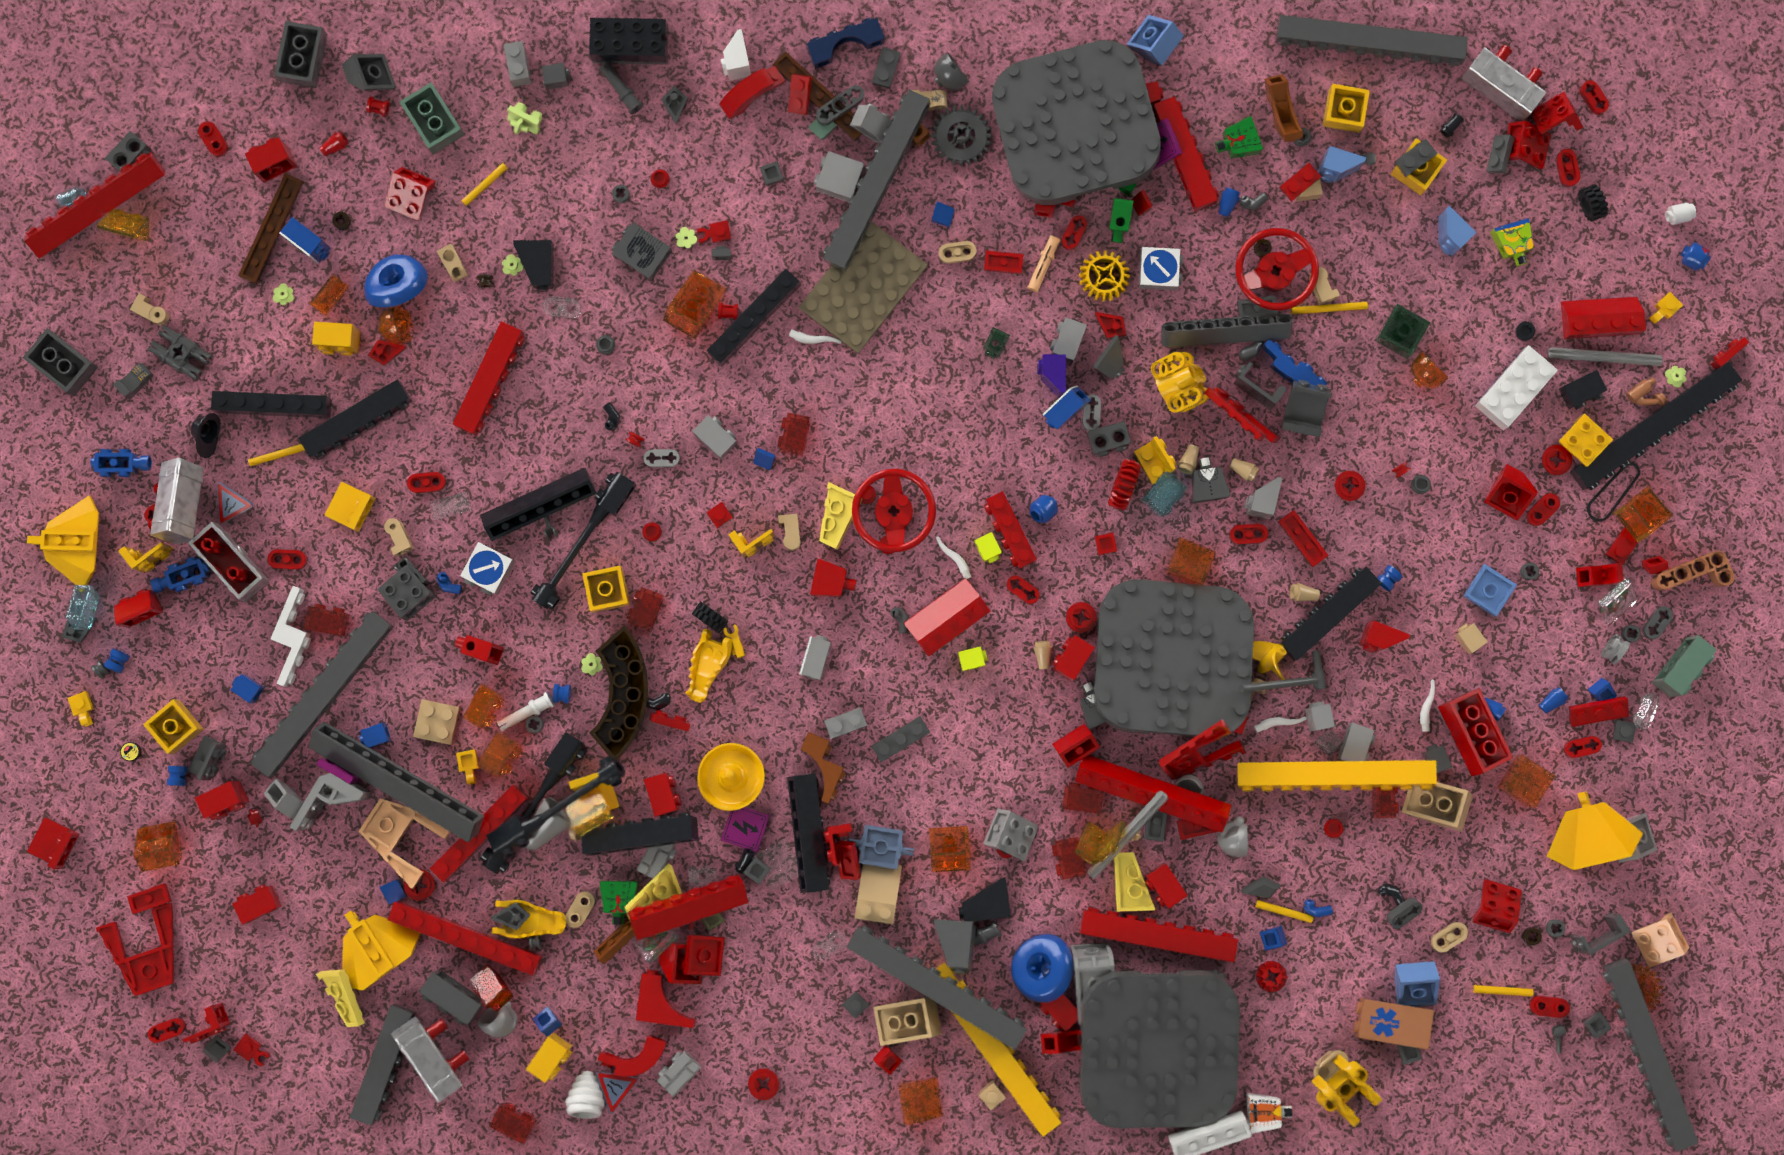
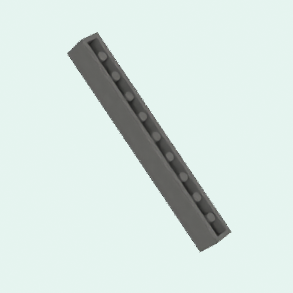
[1275,15,1468,66]
[823,89,931,272]
[251,611,394,778]
[308,722,484,842]
[846,925,1027,1050]
[1602,958,1699,1152]

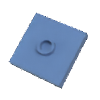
[1463,564,1517,617]

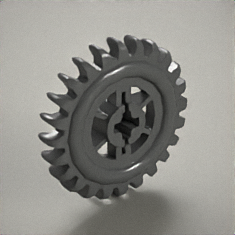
[930,105,993,167]

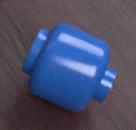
[1680,243,1711,271]
[1030,495,1058,523]

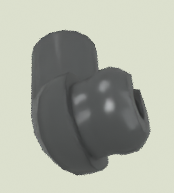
[1240,192,1268,210]

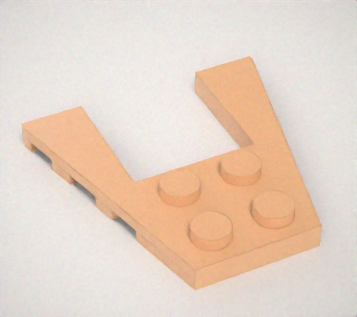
[359,798,450,889]

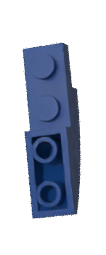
[1262,339,1327,386]

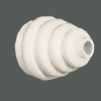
[565,1071,605,1119]

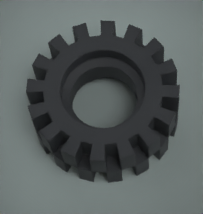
[1578,184,1608,222]
[692,601,728,634]

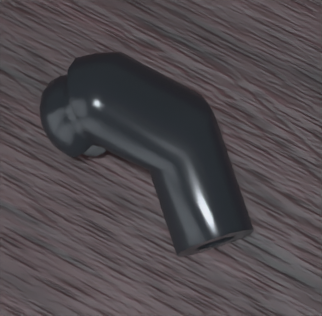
[603,402,620,431]
[647,693,671,710]
[1378,883,1405,906]

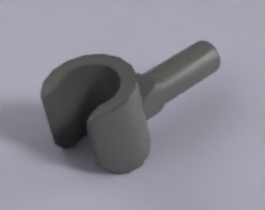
[1357,152,1376,165]
[544,516,558,541]
[1552,1024,1566,1054]

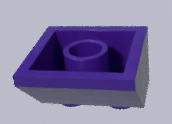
[1037,354,1066,398]

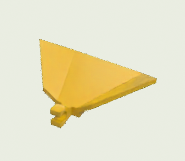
[27,495,99,590]
[1546,791,1643,870]
[342,911,421,990]

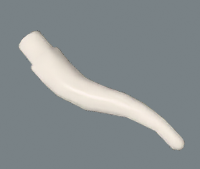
[789,330,842,344]
[936,536,971,579]
[1420,679,1435,732]
[1254,716,1307,733]

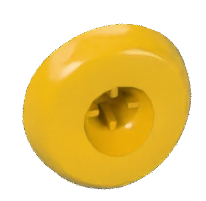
[697,743,765,811]

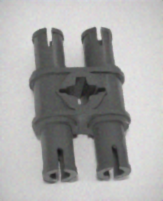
[148,325,213,381]

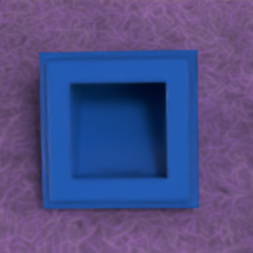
[931,202,955,227]
[753,448,776,470]
[1588,678,1617,701]
[380,879,407,904]
[1260,926,1287,951]
[533,1006,562,1036]

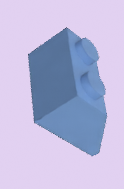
[1127,15,1184,65]
[1318,146,1366,183]
[1438,206,1477,256]
[1394,961,1440,1007]

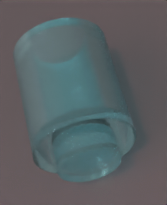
[56,186,87,208]

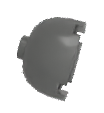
[934,52,970,91]

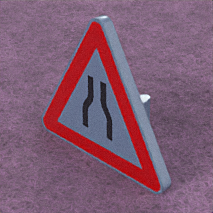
[217,483,253,524]
[596,1072,638,1113]

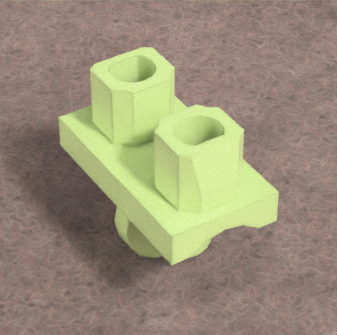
[507,102,542,135]

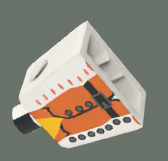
[1246,1093,1292,1133]

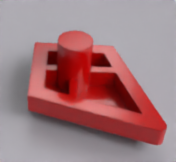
[1095,312,1126,339]
[368,340,406,366]

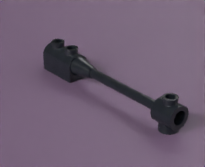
[530,472,636,610]
[480,732,587,874]
[486,756,625,858]

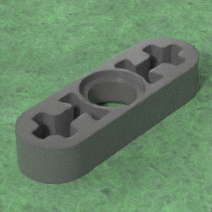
[816,85,864,126]

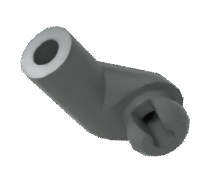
[1239,341,1264,361]
[890,607,909,634]

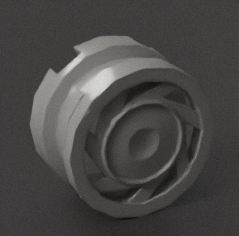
[1601,634,1630,664]

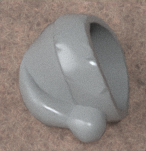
[1217,816,1248,857]
[478,999,517,1038]

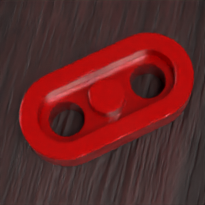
[198,121,228,157]
[1556,149,1581,187]
[407,472,446,494]
[1526,493,1560,526]
[1229,524,1268,545]
[267,549,308,570]
[1529,995,1570,1018]

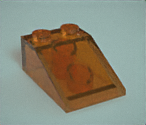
[663,270,726,340]

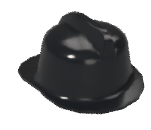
[191,413,221,458]

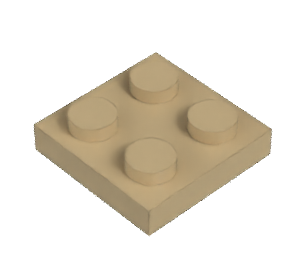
[413,699,460,745]

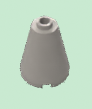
[525,797,574,850]

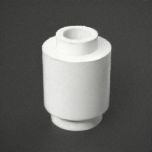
[1665,203,1696,225]

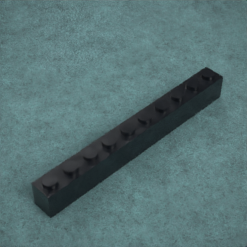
[1570,362,1742,491]

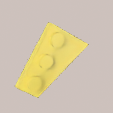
[819,482,863,550]
[1114,852,1156,912]
[625,863,682,921]
[316,969,364,1027]

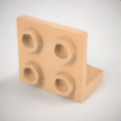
[1632,913,1689,967]

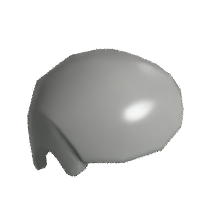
[1175,775,1204,795]

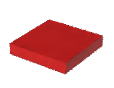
[683,935,725,976]

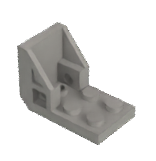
[290,773,372,831]
[1070,942,1115,1024]

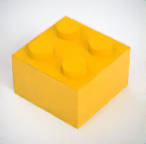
[1322,84,1370,133]
[1390,138,1447,195]
[312,322,361,356]
[582,566,630,613]
[143,699,204,754]
[526,1033,573,1083]

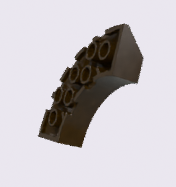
[589,625,648,759]

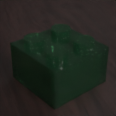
[1374,304,1431,359]

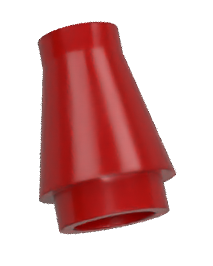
[319,131,349,157]

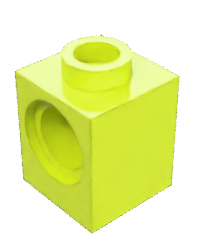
[974,532,1002,563]
[958,646,988,672]

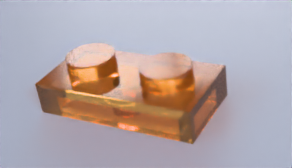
[309,274,349,316]

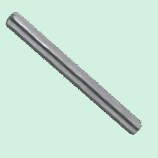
[1548,347,1663,366]
[1087,791,1168,878]

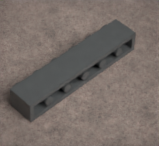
[349,1004,417,1126]

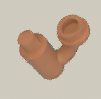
[1626,377,1667,406]

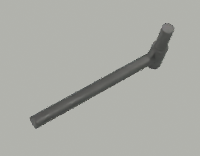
[1239,650,1326,693]

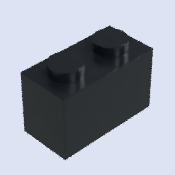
[1558,370,1607,410]

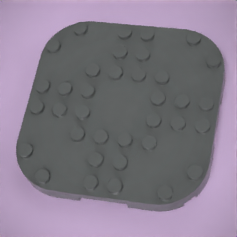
[992,40,1161,205]
[1093,579,1254,739]
[1079,970,1240,1128]

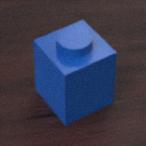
[231,674,265,704]
[359,723,392,749]

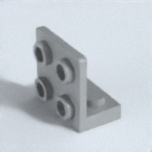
[983,809,1038,861]

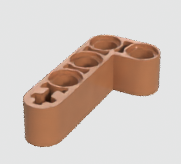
[1651,551,1735,591]

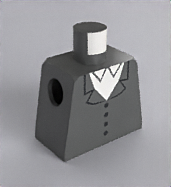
[1192,458,1230,504]
[1079,681,1106,730]

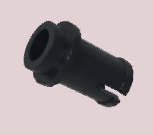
[1440,113,1464,138]
[735,848,755,874]

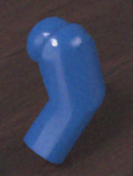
[436,572,462,594]
[1303,899,1333,918]

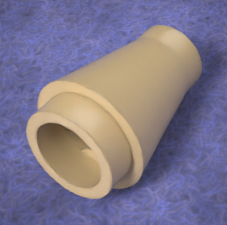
[1178,444,1199,474]
[1229,458,1259,482]
[1289,583,1320,602]
[1033,641,1052,669]

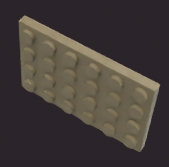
[798,221,928,354]

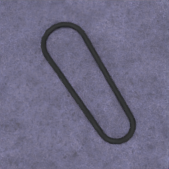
[1587,462,1640,522]

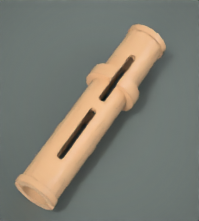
[1027,236,1060,292]

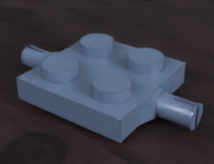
[849,825,914,870]

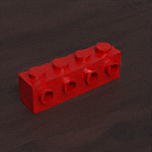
[984,491,1037,570]

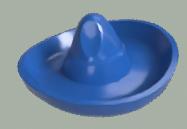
[364,254,428,307]
[1011,934,1073,1002]

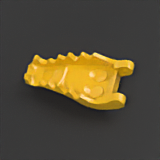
[685,629,732,703]
[492,900,566,939]

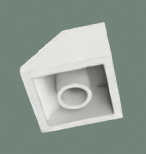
[721,29,751,81]

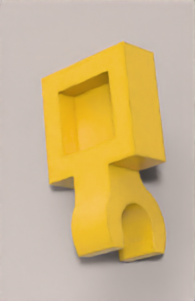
[1649,292,1683,324]
[724,625,746,659]
[67,691,94,727]
[456,749,480,785]

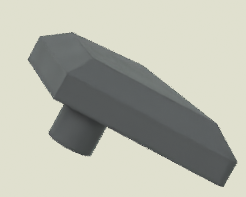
[661,86,688,124]
[62,617,97,643]
[1241,876,1280,899]
[490,902,530,930]

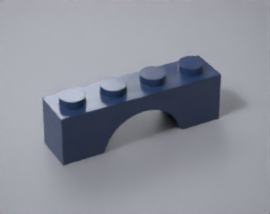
[806,17,885,69]

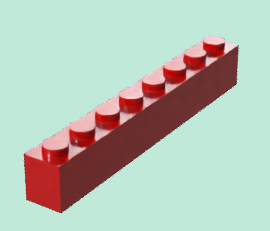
[24,152,165,259]
[1075,755,1232,833]
[387,901,543,976]
[1079,907,1238,962]

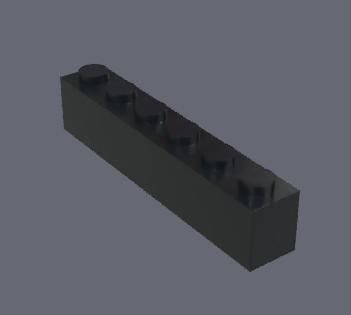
[707,269,800,367]
[298,379,413,460]
[211,391,332,418]
[480,468,597,541]
[1280,566,1382,662]
[787,774,830,893]
[581,813,699,856]

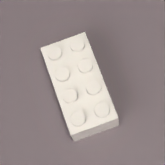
[1474,345,1558,430]

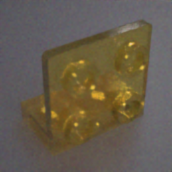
[97,209,149,241]
[565,786,613,837]
[1075,821,1126,866]

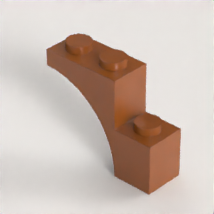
[1264,74,1303,142]
[801,732,846,804]

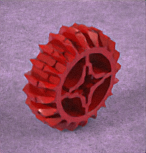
[1108,458,1141,511]

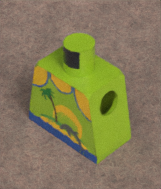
[1490,218,1533,267]

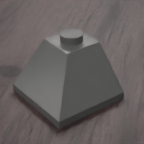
[342,54,396,91]
[1093,335,1125,380]

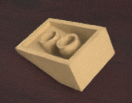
[1402,782,1473,832]
[855,865,902,924]
[873,997,942,1046]

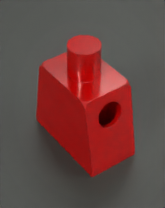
[810,559,857,597]
[455,635,504,665]

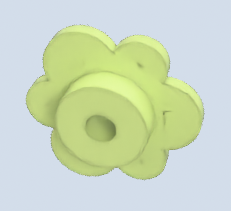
[676,227,697,249]
[502,254,523,276]
[273,283,294,305]
[1665,366,1687,388]
[581,653,603,676]

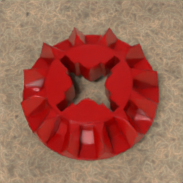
[1541,445,1573,475]
[1334,471,1365,501]
[1066,602,1097,633]
[404,869,435,900]
[1256,961,1288,993]
[748,1068,779,1100]

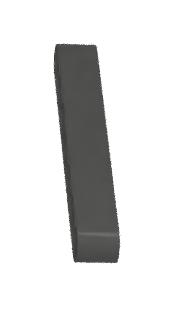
[1161,314,1293,347]

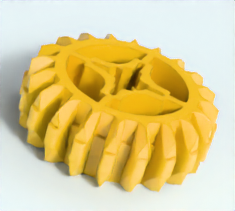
[1078,250,1130,302]

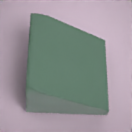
[808,112,837,140]

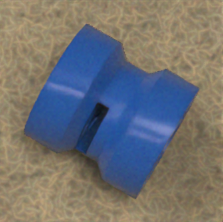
[1377,565,1403,592]
[104,648,130,674]
[167,766,188,786]

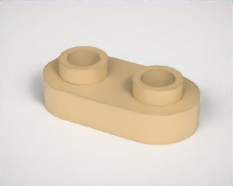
[939,241,976,264]
[566,891,595,928]
[1431,922,1468,952]

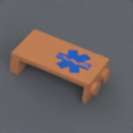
[1353,997,1434,1050]

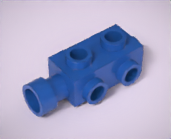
[90,449,152,477]
[150,556,210,594]

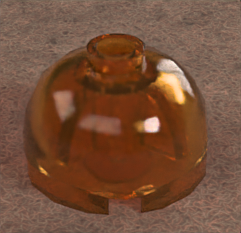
[378,305,414,344]
[1411,352,1449,389]

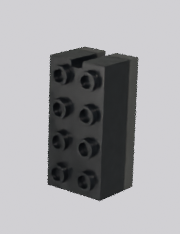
[589,18,669,65]

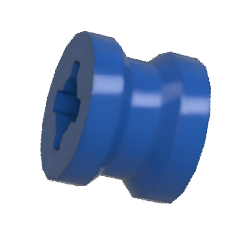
[553,684,571,704]

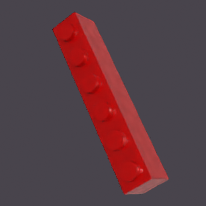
[1152,96,1219,212]
[453,321,525,436]
[429,785,529,882]
[628,875,749,941]

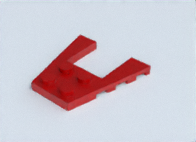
[1204,387,1281,443]
[1158,719,1246,780]
[96,903,174,996]

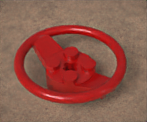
[1235,228,1319,311]
[852,469,936,552]

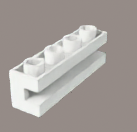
[1167,1110,1252,1155]

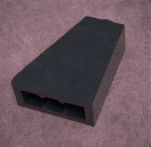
[513,240,554,292]
[958,877,1011,922]

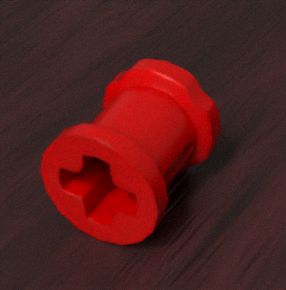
[366,96,390,118]
[718,302,739,320]

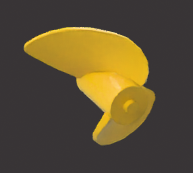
[1252,641,1287,680]

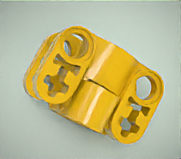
[1151,352,1209,413]
[1311,1054,1382,1127]

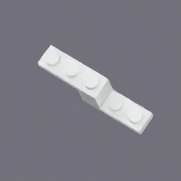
[271,586,311,687]

